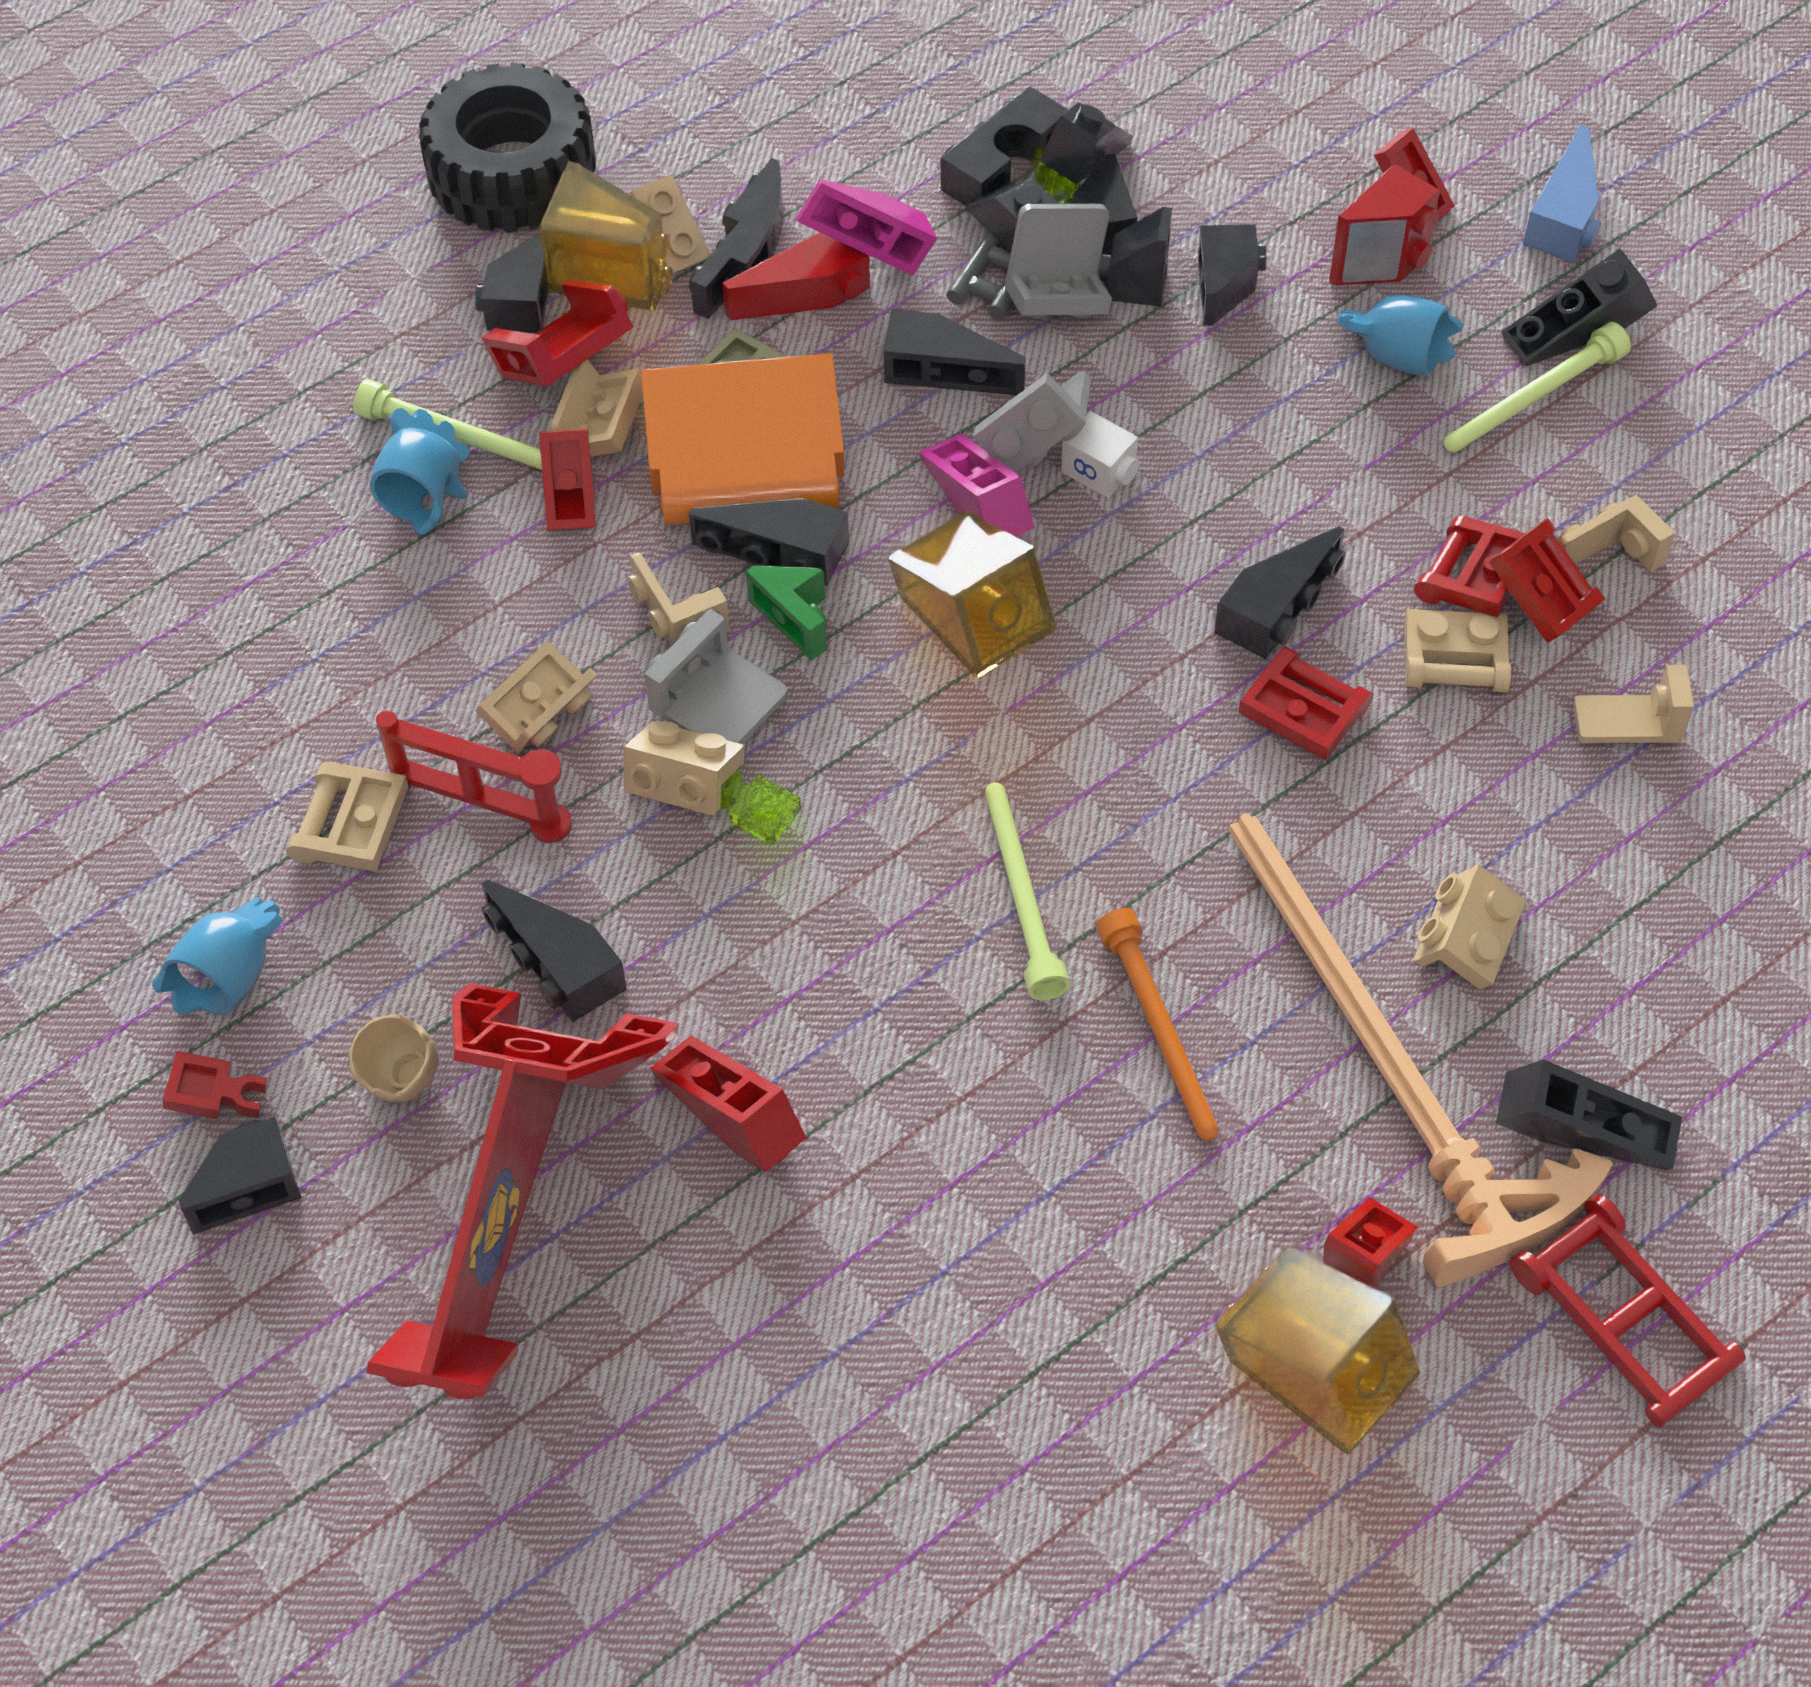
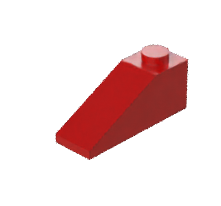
[723,232,870,321]
[650,1035,807,1172]

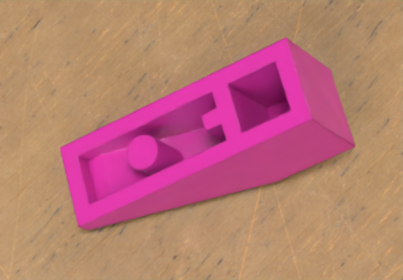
[796,179,937,276]
[919,433,1035,547]

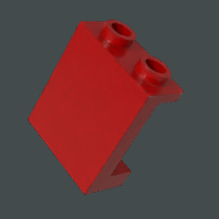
[481,280,634,387]

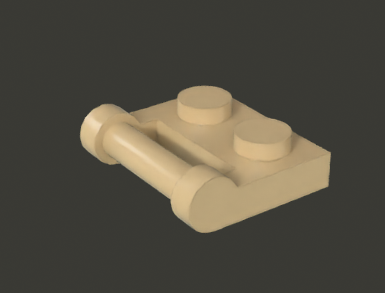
[1404,609,1511,693]
[286,762,408,872]

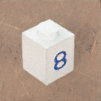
[1061,411,1140,498]

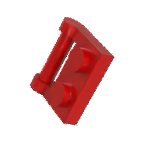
[1414,516,1524,617]
[1489,518,1606,643]
[1238,646,1374,760]

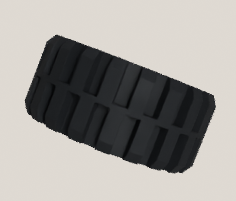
[418,62,596,233]

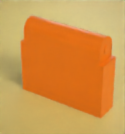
[641,353,844,526]

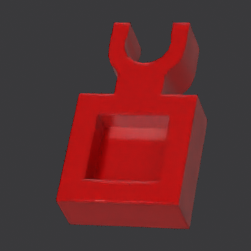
[163,1051,267,1120]

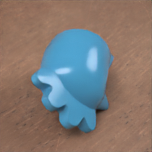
[1337,294,1462,376]
[370,408,469,535]
[152,898,283,1014]

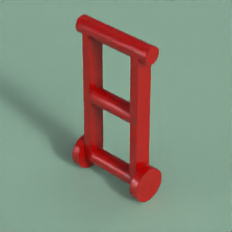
[376,710,572,843]
[1510,1194,1746,1428]

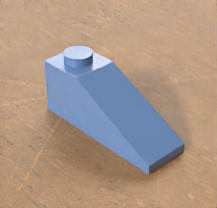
[1523,125,1601,263]

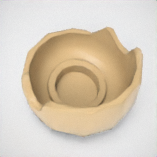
[349,1014,439,1103]

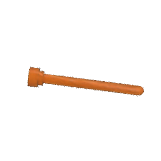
[1095,908,1219,1141]

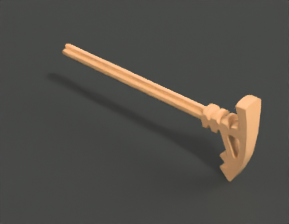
[1228,813,1613,1288]

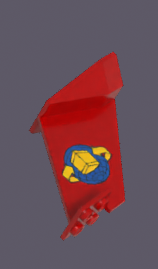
[366,983,679,1399]

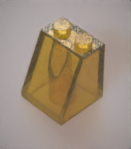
[540,162,673,312]
[887,510,1057,678]
[1215,1246,1421,1455]

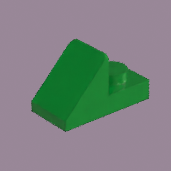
[746,565,827,661]

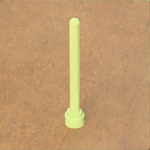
[1444,322,1631,452]
[353,379,542,470]
[985,782,1071,1000]

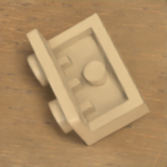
[550,359,643,457]
[475,640,597,754]
[624,721,745,816]
[1413,864,1526,990]

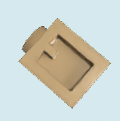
[623,174,710,275]
[1558,495,1675,572]
[627,552,730,646]
[1573,665,1694,743]

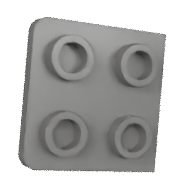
[1005,204,1112,319]
[973,370,1091,473]
[644,609,787,744]

